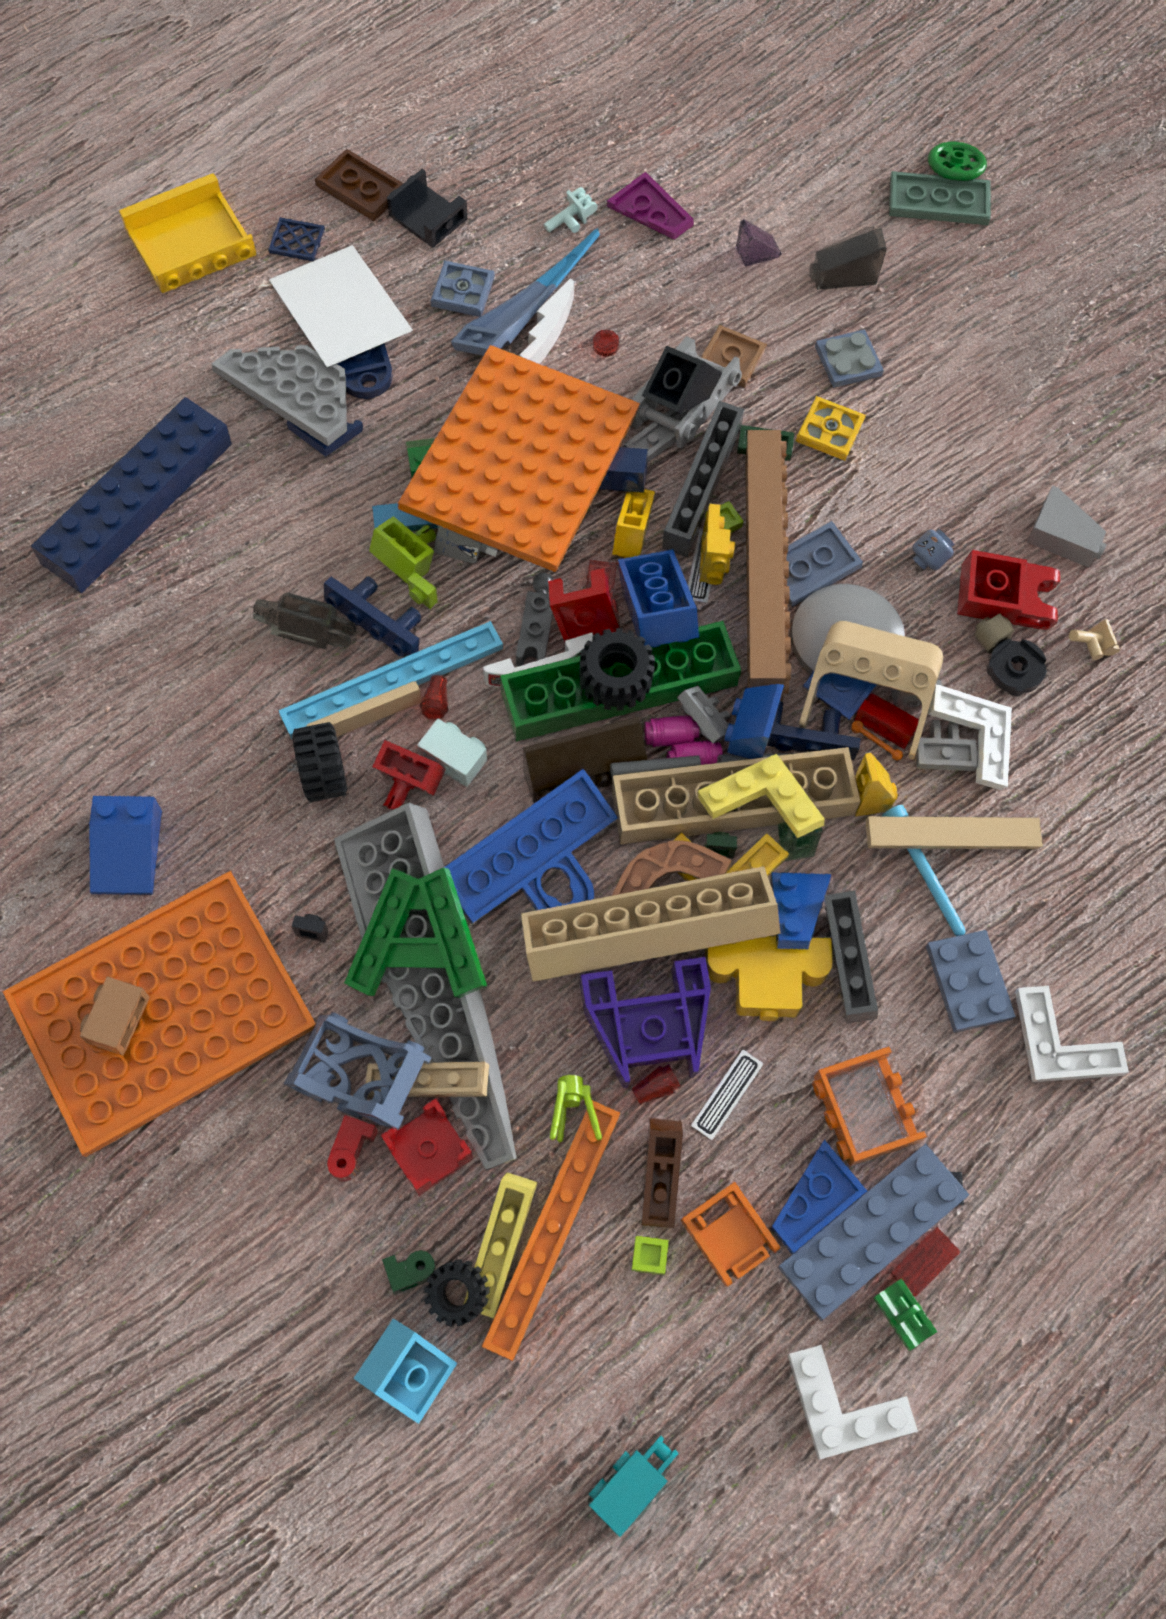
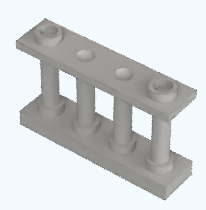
[631,336,742,449]

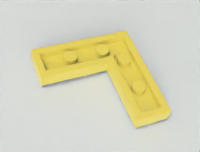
[698,754,825,838]

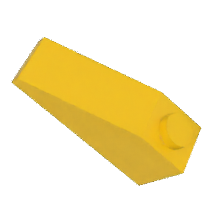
[612,489,655,558]
[855,753,898,817]

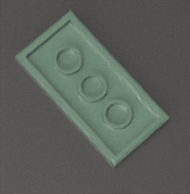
[889,171,991,225]

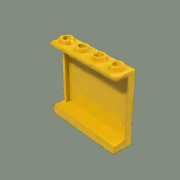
[119,173,257,293]

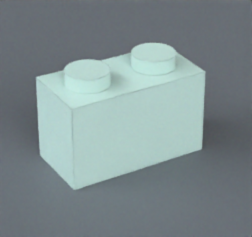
[417,719,487,787]

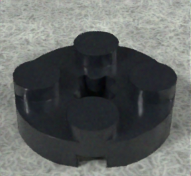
[986,639,1047,697]

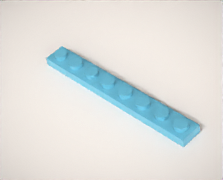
[278,621,503,739]

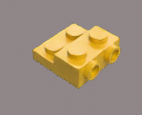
[699,504,735,585]

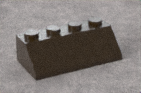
[523,717,647,803]

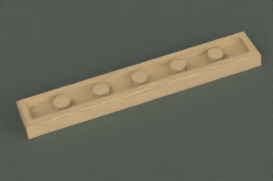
[865,816,1043,849]

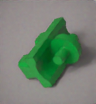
[873,1278,938,1351]

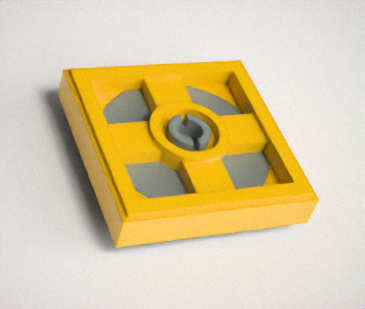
[795,396,866,461]

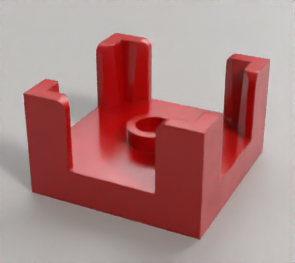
[548,568,620,642]
[381,1098,473,1196]

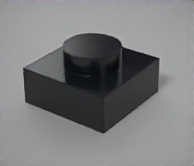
[291,914,329,942]

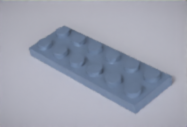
[778,1143,969,1321]

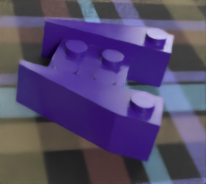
[579,957,711,1088]

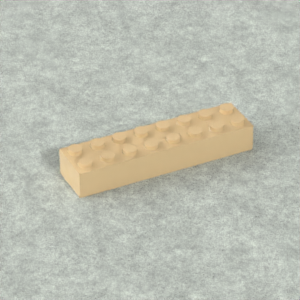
[611,747,861,844]
[521,866,781,982]

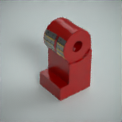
[327,1115,378,1182]

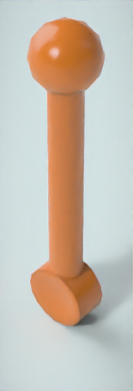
[851,721,903,761]

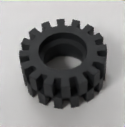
[424,1259,490,1327]

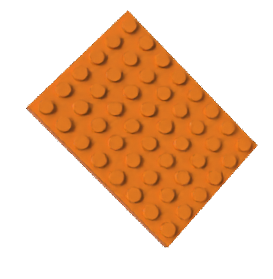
[398,345,640,572]
[2,871,316,1157]

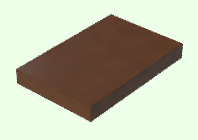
[315,149,404,222]

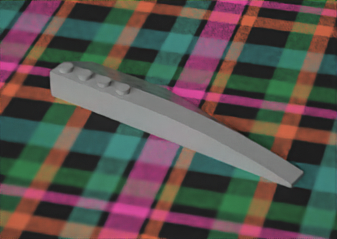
[334,802,517,1170]

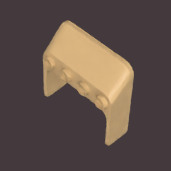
[799,621,943,760]

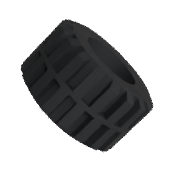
[579,628,655,711]
[292,722,347,803]

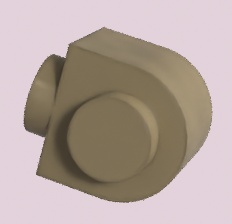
[974,614,1014,653]

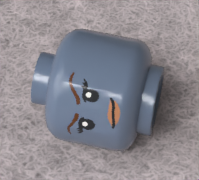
[912,529,955,571]

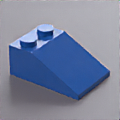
[89,796,162,895]

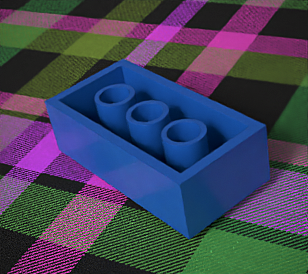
[618,549,699,647]

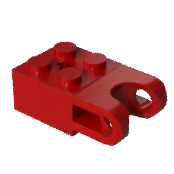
[957,550,1061,630]

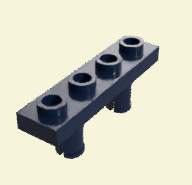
[324,576,422,657]
[767,701,861,761]

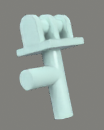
[543,187,598,233]

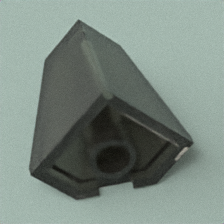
[810,227,887,290]

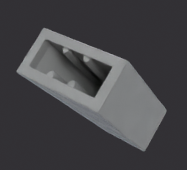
[1027,486,1107,567]

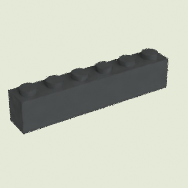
[662,401,745,557]

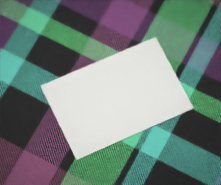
[269,245,413,367]

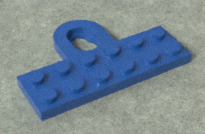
[445,769,618,924]

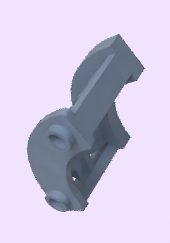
[284,1012,432,1129]

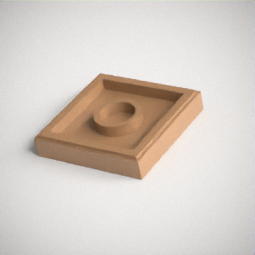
[701,325,767,388]

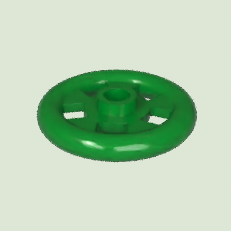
[928,141,987,181]

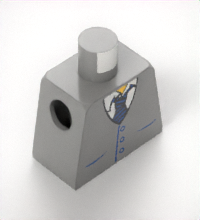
[433,526,499,564]

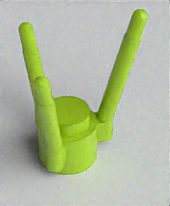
[550,1075,602,1143]

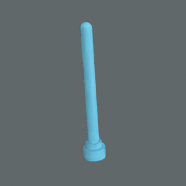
[882,805,965,936]

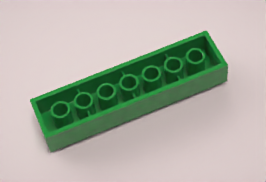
[500,621,741,742]

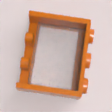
[812,1046,927,1167]

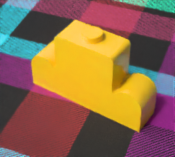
[705,936,832,1021]

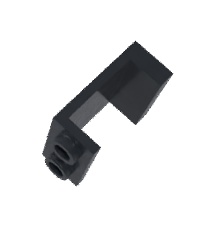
[387,169,468,248]

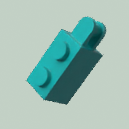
[588,1435,679,1537]

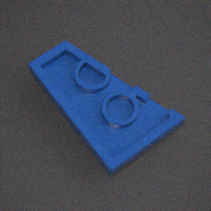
[770,872,832,949]
[771,1139,867,1254]

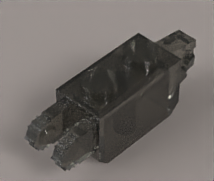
[253,592,357,650]

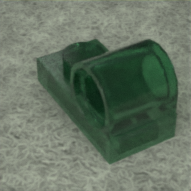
[778,822,822,862]

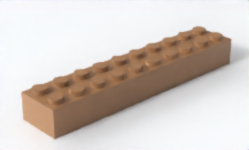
[745,430,791,702]

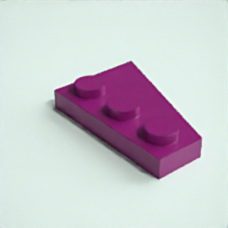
[607,172,694,240]

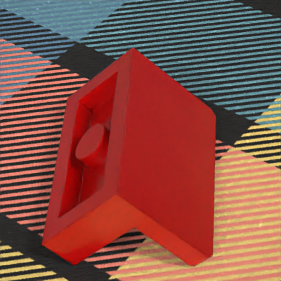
[854,694,919,750]

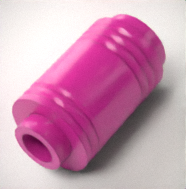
[644,715,699,747]
[667,740,723,765]

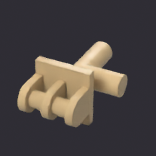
[1069,619,1120,660]

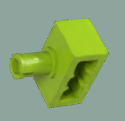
[369,516,436,584]

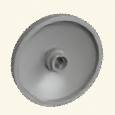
[790,584,905,675]

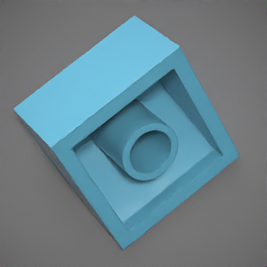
[353,1318,457,1424]

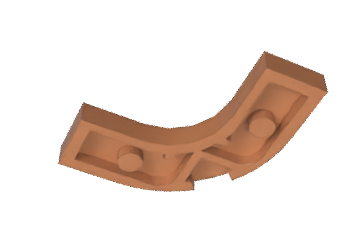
[612,841,732,896]

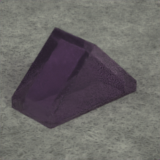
[736,219,782,267]

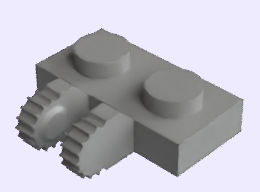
[677,686,731,743]
[916,720,978,771]

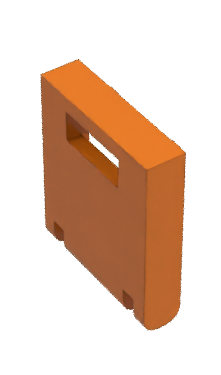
[681,1182,781,1287]

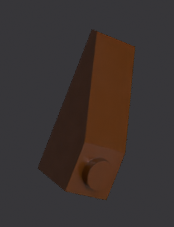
[641,1118,683,1228]

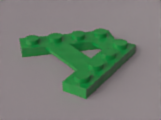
[344,867,487,998]

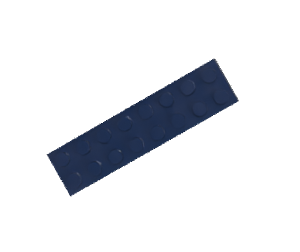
[31,397,232,594]

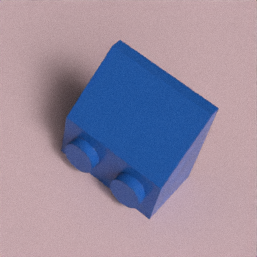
[724,684,784,759]

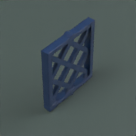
[268,217,325,261]

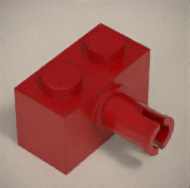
[372,740,446,810]

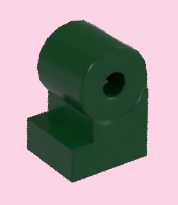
[382,1250,435,1295]

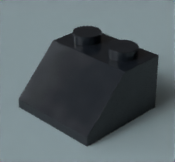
[642,346,722,414]

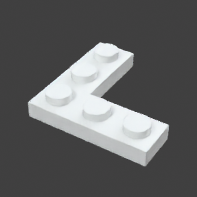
[928,684,1012,790]
[1015,986,1129,1083]
[788,1345,918,1460]

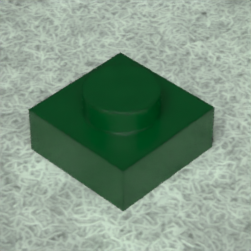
[704,832,737,858]

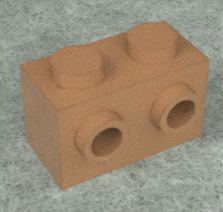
[80,976,150,1056]

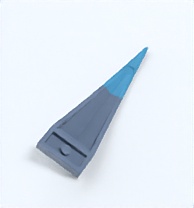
[451,228,600,356]

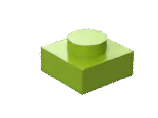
[705,501,744,533]
[407,572,438,609]
[631,1236,669,1275]

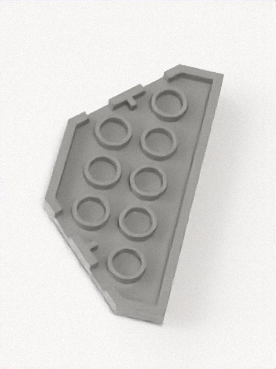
[211,345,347,446]

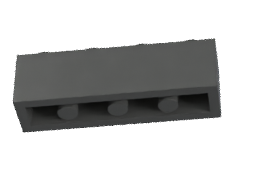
[824,890,878,1024]

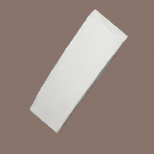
[519,279,574,364]

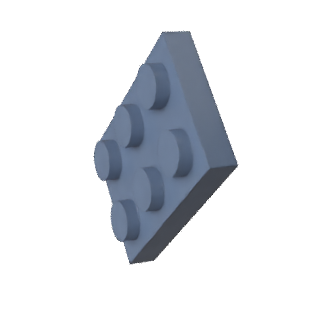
[787,521,863,607]
[926,930,1016,1033]

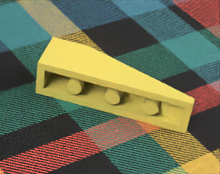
[463,1172,538,1318]

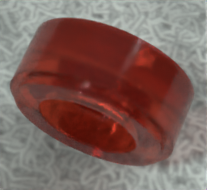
[593,330,619,357]

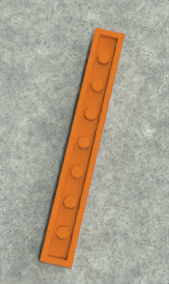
[482,1100,620,1362]

